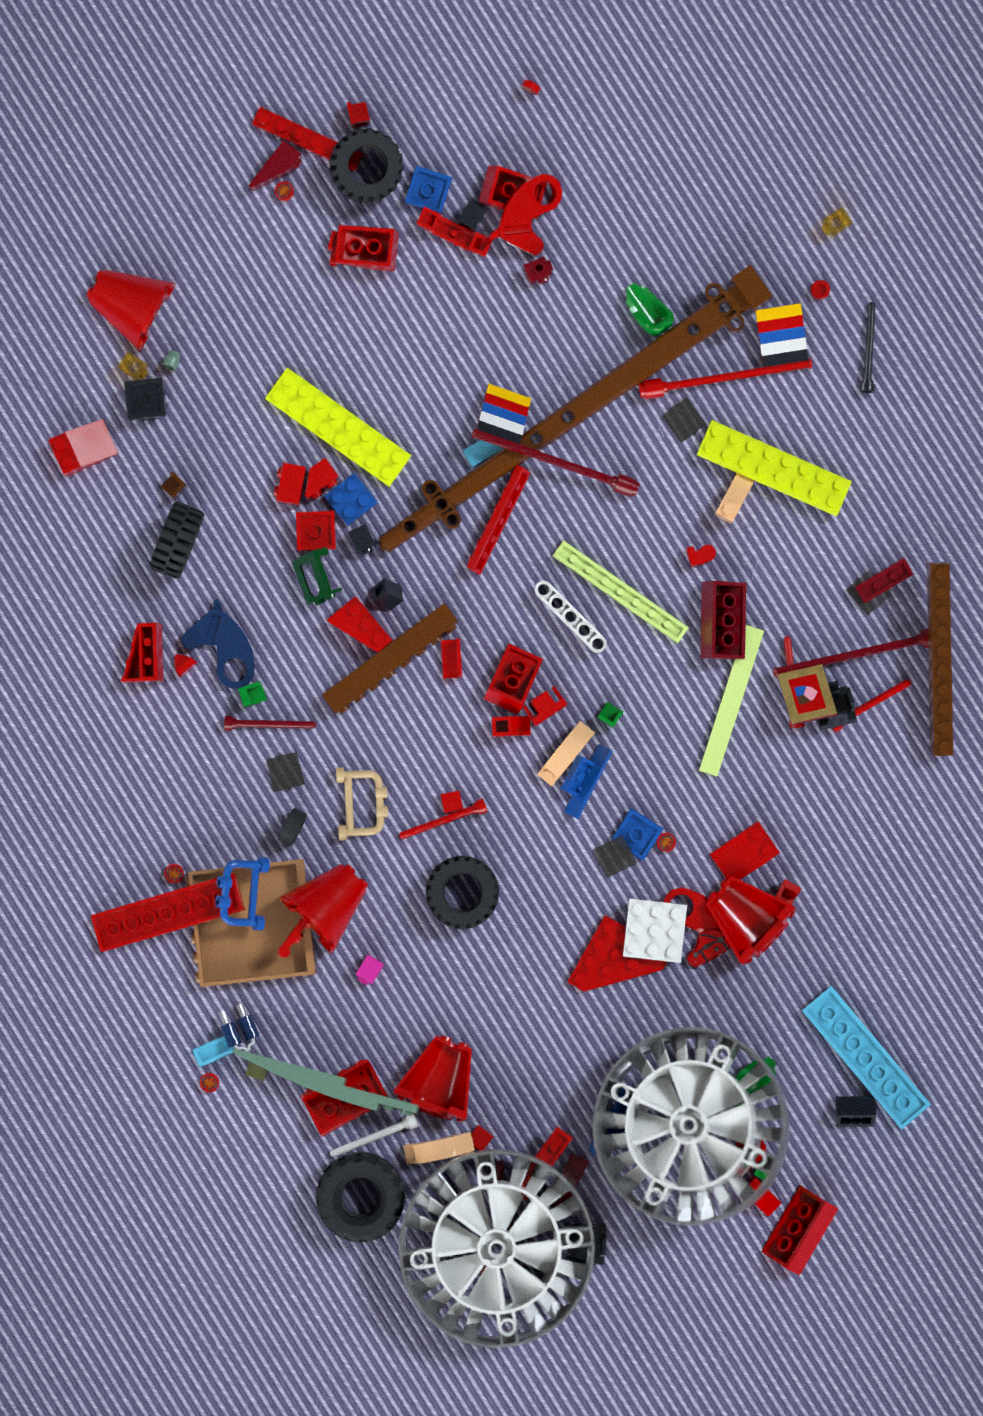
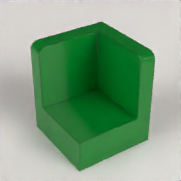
[238,681,267,708]
[597,702,624,728]

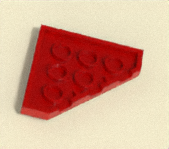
[567,915,667,992]

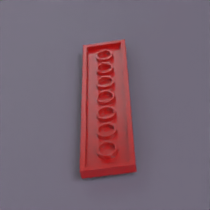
[91,873,245,952]

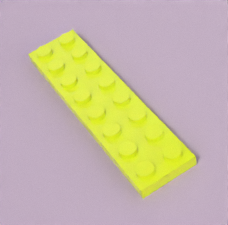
[265,368,412,487]
[697,420,852,517]

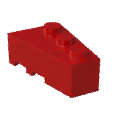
[326,596,393,653]
[120,622,164,683]

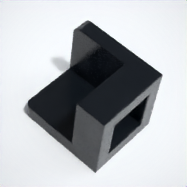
[372,578,404,610]

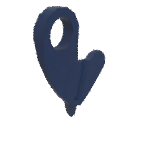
[182,599,255,689]

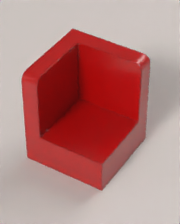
[346,102,371,128]
[774,879,802,905]

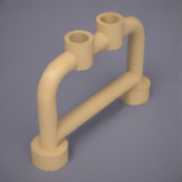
[336,767,388,841]

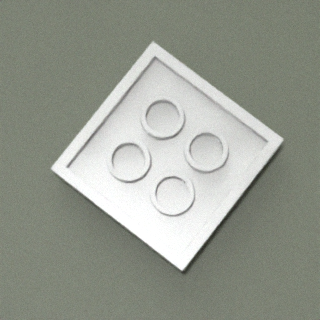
[623,899,687,963]

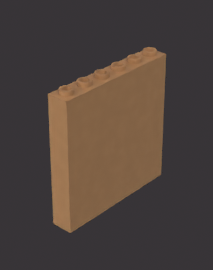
[185,859,316,987]

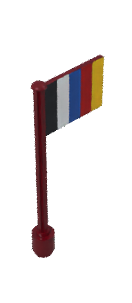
[471,383,640,497]

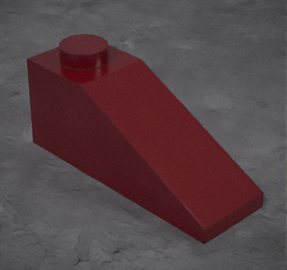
[249,140,303,191]

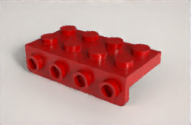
[300,1059,389,1137]

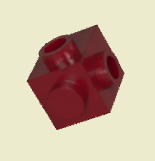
[523,256,554,286]

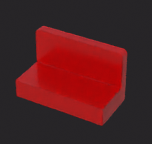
[441,638,462,679]

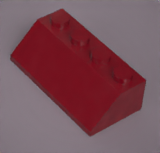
[700,581,747,659]

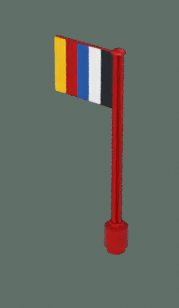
[638,303,813,399]

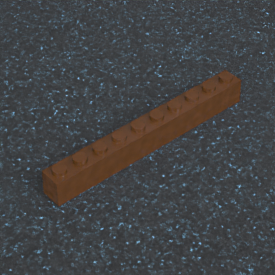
[927,562,954,756]

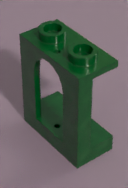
[292,547,342,606]

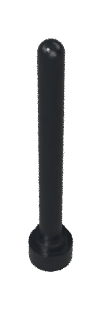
[859,302,876,393]

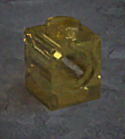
[821,207,853,238]
[118,352,149,380]

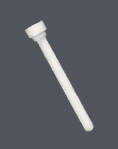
[330,1114,419,1157]

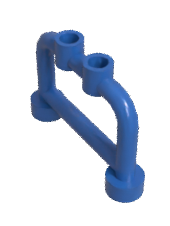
[215,857,270,931]

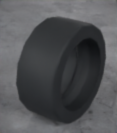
[278,808,307,847]

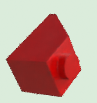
[747,1176,782,1217]

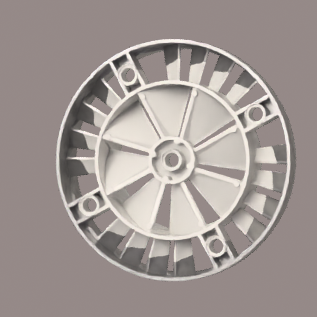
[593,1027,790,1226]
[399,1149,595,1348]

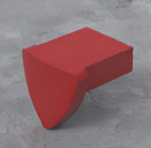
[174,654,197,678]

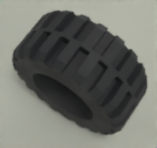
[329,128,404,203]
[149,502,205,579]
[426,856,499,929]

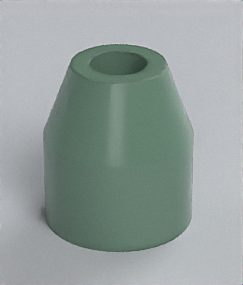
[162,350,180,371]

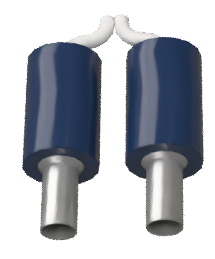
[219,1003,260,1051]

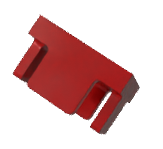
[296,511,336,552]
[522,685,568,727]

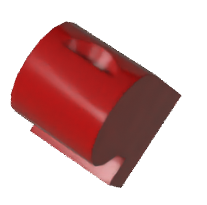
[685,545,716,568]

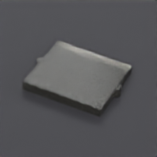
[661,398,706,443]
[846,570,892,615]
[266,752,305,792]
[593,835,637,878]

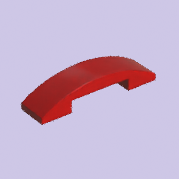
[416,206,493,257]

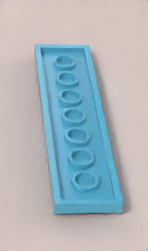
[801,986,931,1129]

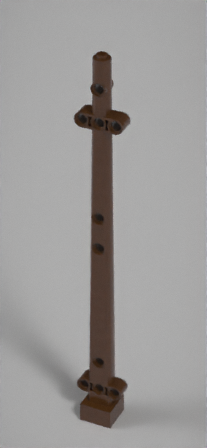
[377,264,773,553]

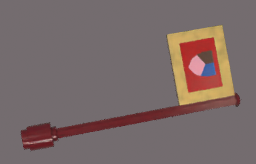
[772,628,928,725]

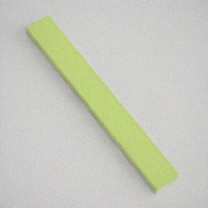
[553,540,689,644]
[699,625,764,777]

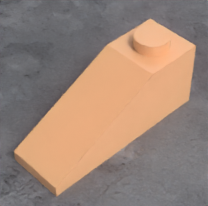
[715,473,754,524]

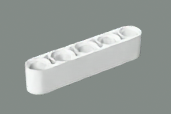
[535,581,607,653]

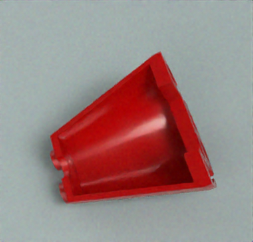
[86,270,176,351]
[279,864,368,954]
[706,876,796,965]
[393,1035,472,1122]

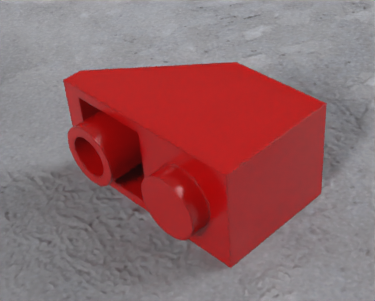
[305,458,339,501]
[492,716,531,737]

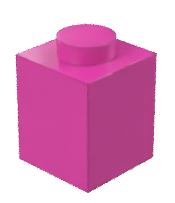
[356,954,384,985]

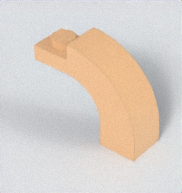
[537,721,595,786]
[403,1132,475,1164]

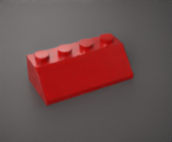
[761,1185,839,1276]

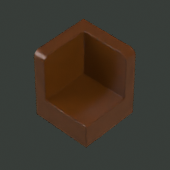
[161,471,188,500]

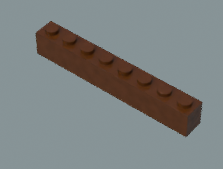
[322,603,458,715]

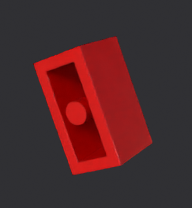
[274,462,307,506]

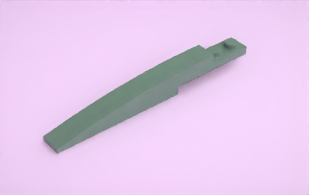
[233,1048,420,1116]

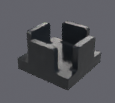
[124,378,167,421]
[817,681,857,731]
[566,1223,607,1266]

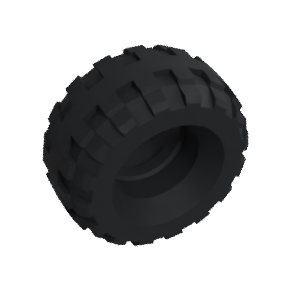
[316,1152,405,1243]

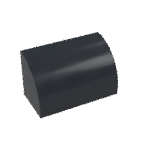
[835,1096,876,1127]

